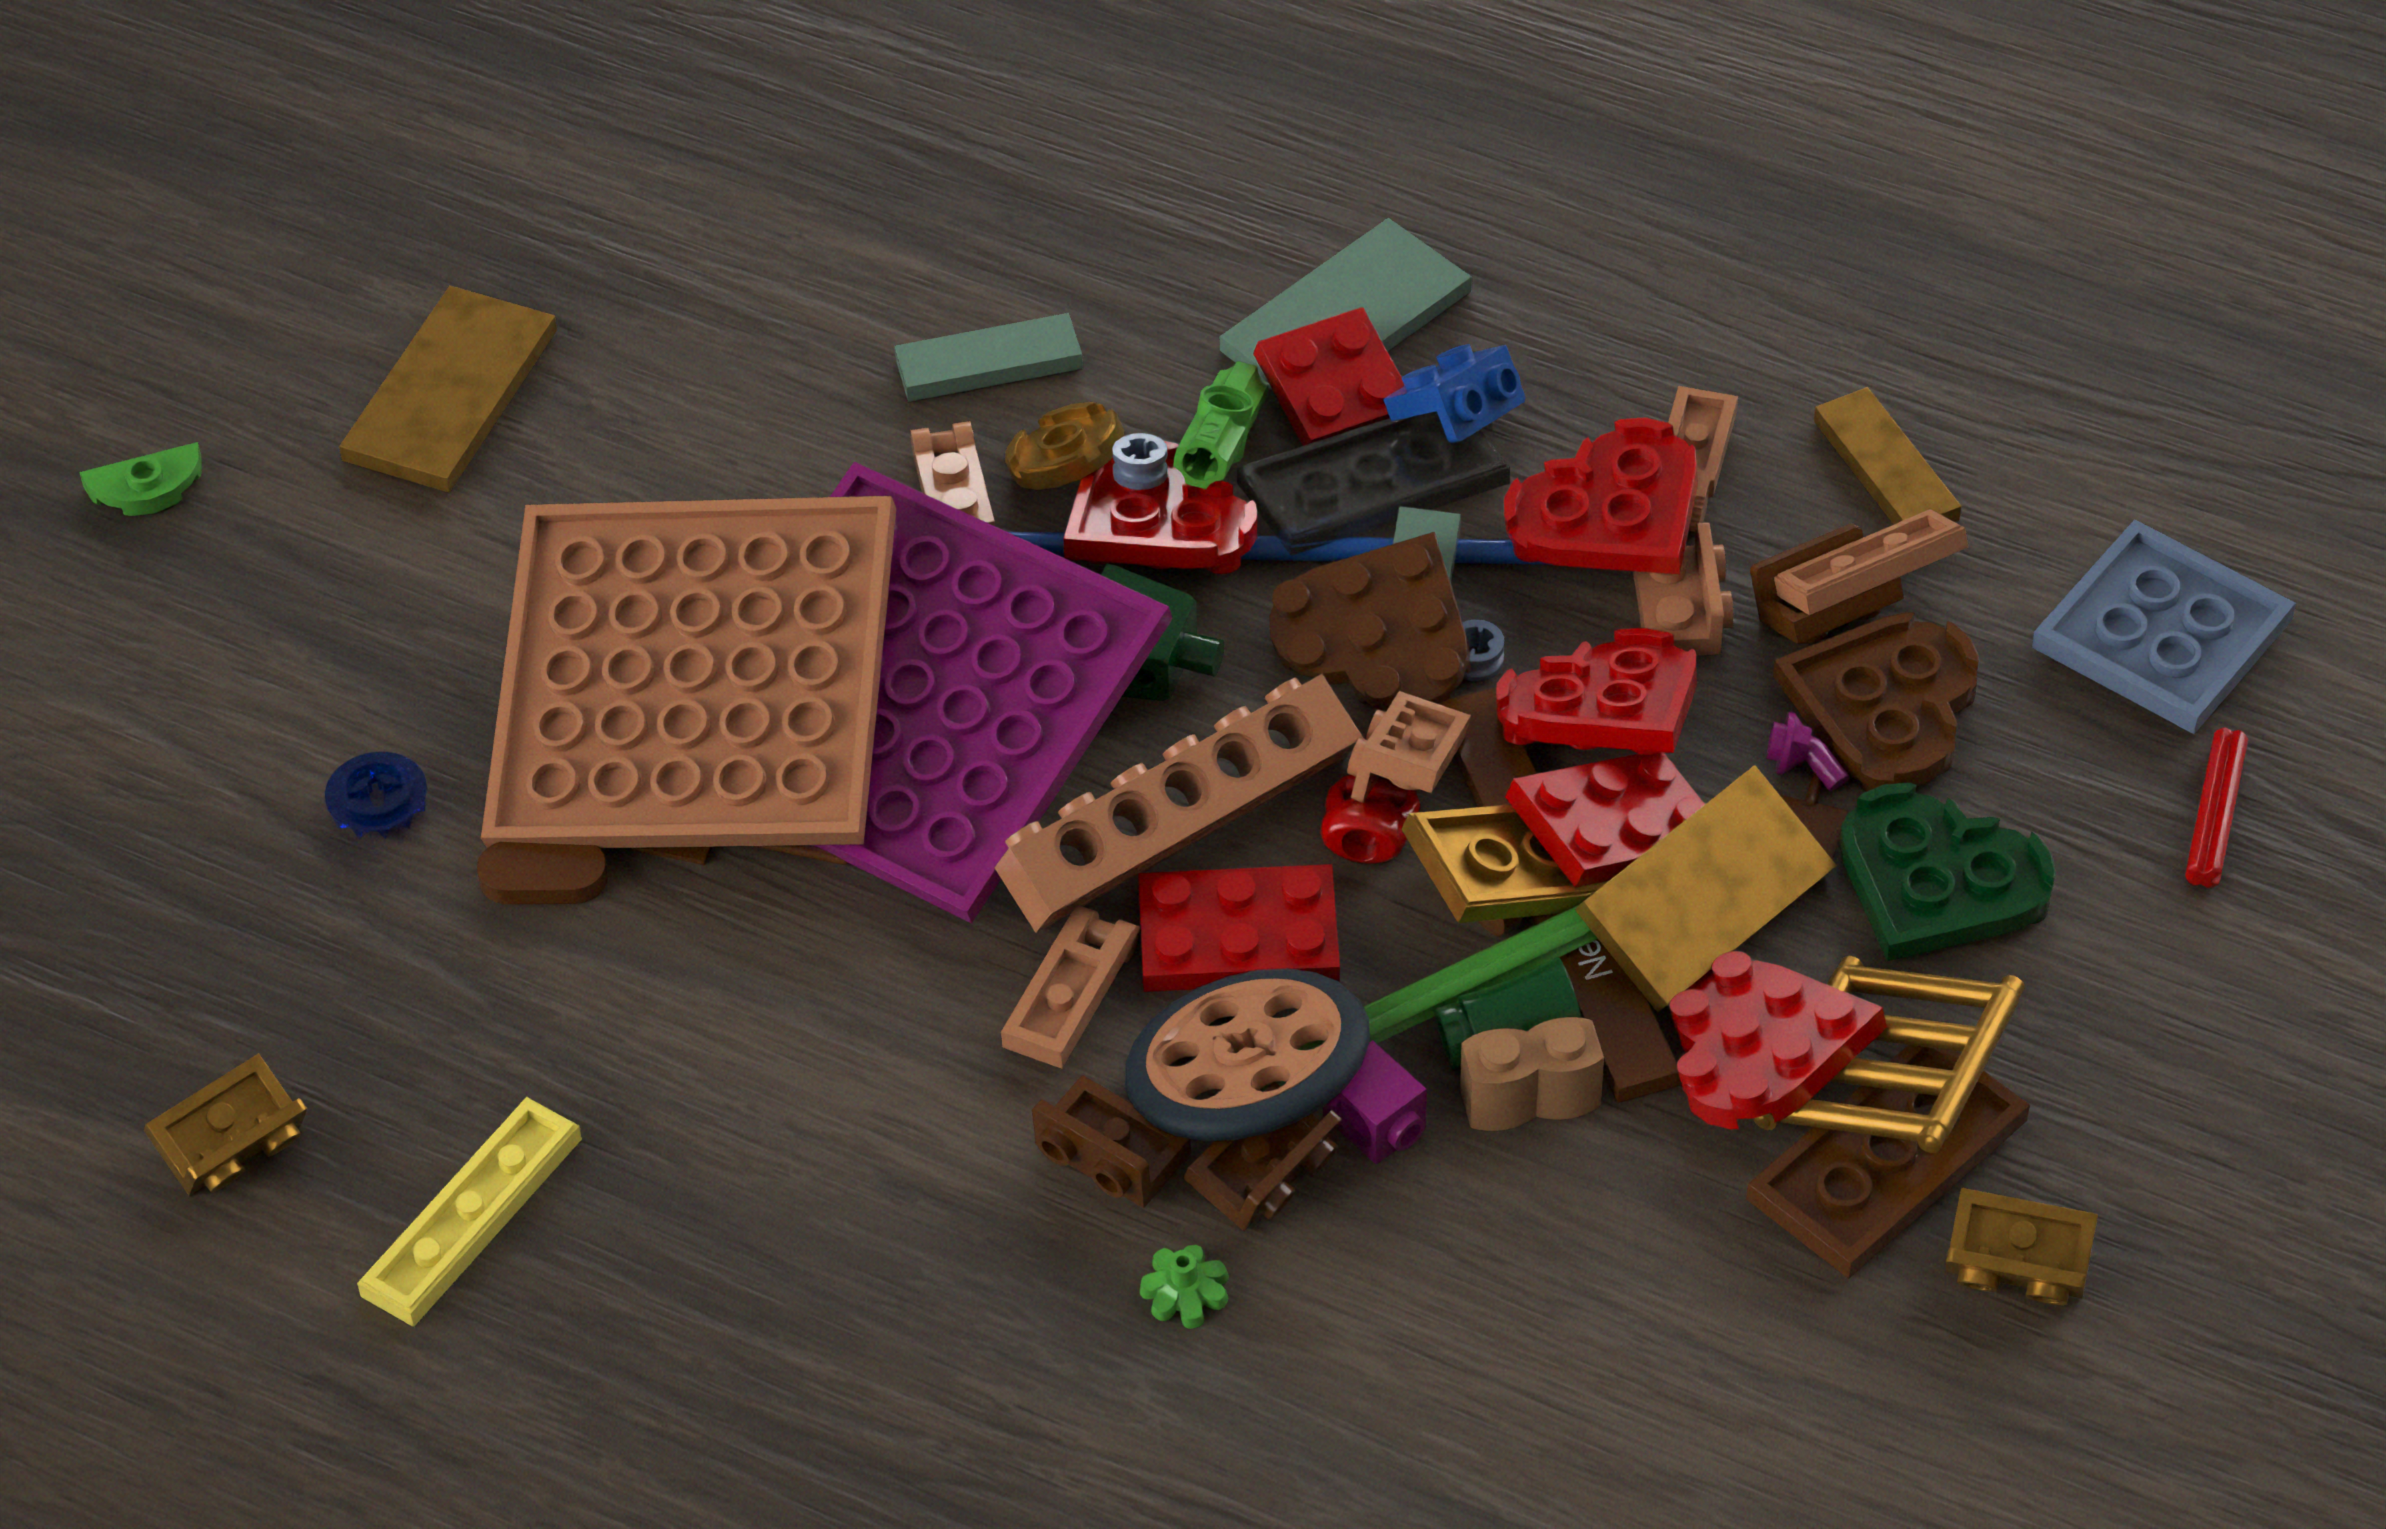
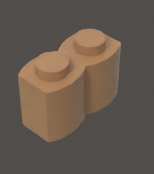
[1460,1017,1604,1131]

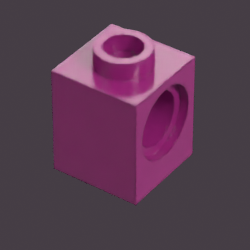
[1323,1040,1427,1165]

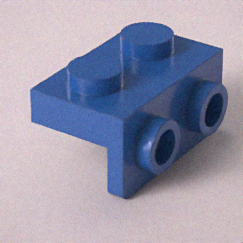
[1383,344,1525,443]

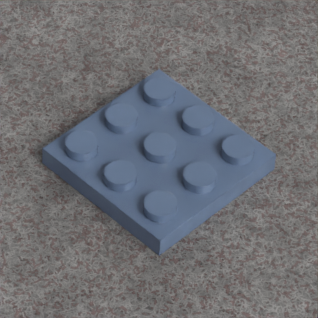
[2032,519,2296,734]

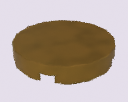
[1005,402,1124,490]

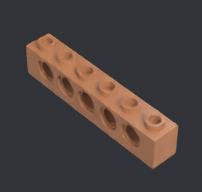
[994,674,1363,933]

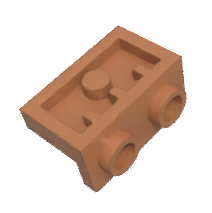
[1633,522,1733,656]
[1347,691,1471,803]

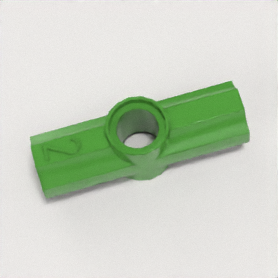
[1173,361,1269,489]

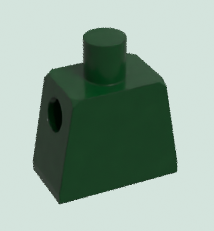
[1102,564,1224,701]

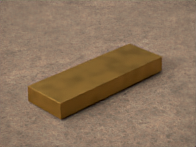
[1814,387,1962,524]

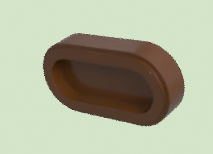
[477,842,608,904]

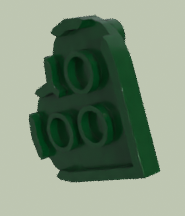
[1839,783,2056,962]

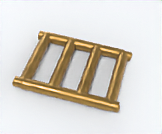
[1754,956,2025,1153]

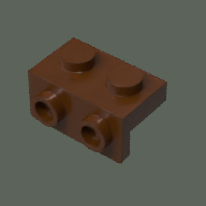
[1750,523,1904,644]
[1032,1075,1192,1208]
[1183,1082,1342,1231]

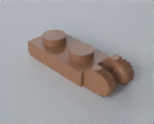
[1668,386,1738,532]

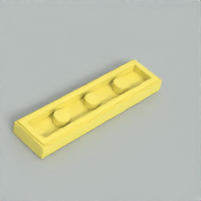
[357,1097,582,1327]

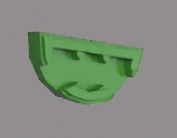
[79,442,202,516]

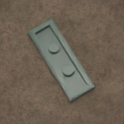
[895,313,1083,402]

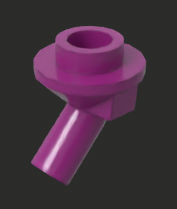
[1766,712,1850,792]

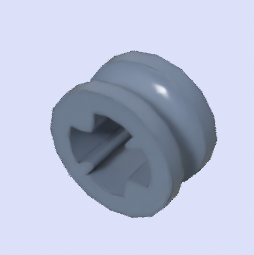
[1112,433,1168,490]
[1462,620,1504,682]

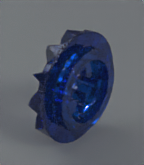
[325,752,428,839]

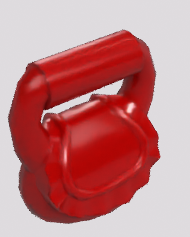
[1320,774,1421,864]

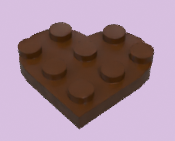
[1269,531,1471,711]
[1773,612,1979,792]

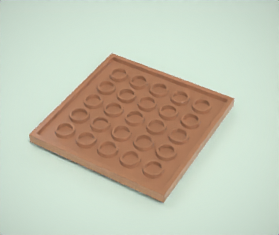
[481,496,896,848]

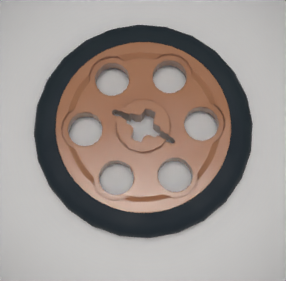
[1125,968,1370,1141]

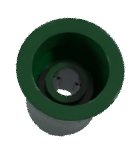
[1434,957,1582,1069]

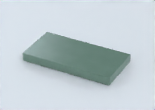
[1219,218,1472,389]

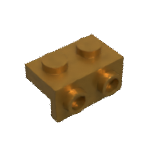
[144,1053,308,1196]
[1946,1188,2098,1305]

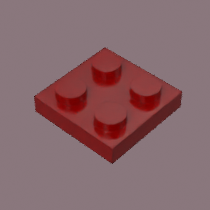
[1253,307,1404,452]

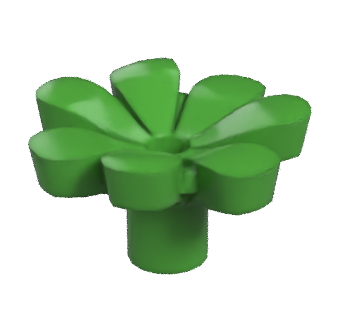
[1139,1245,1229,1329]

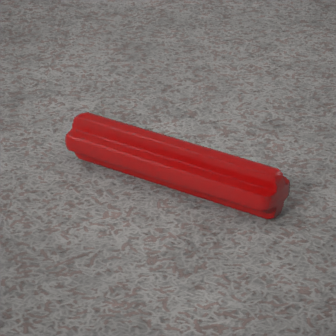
[2185,727,2248,889]

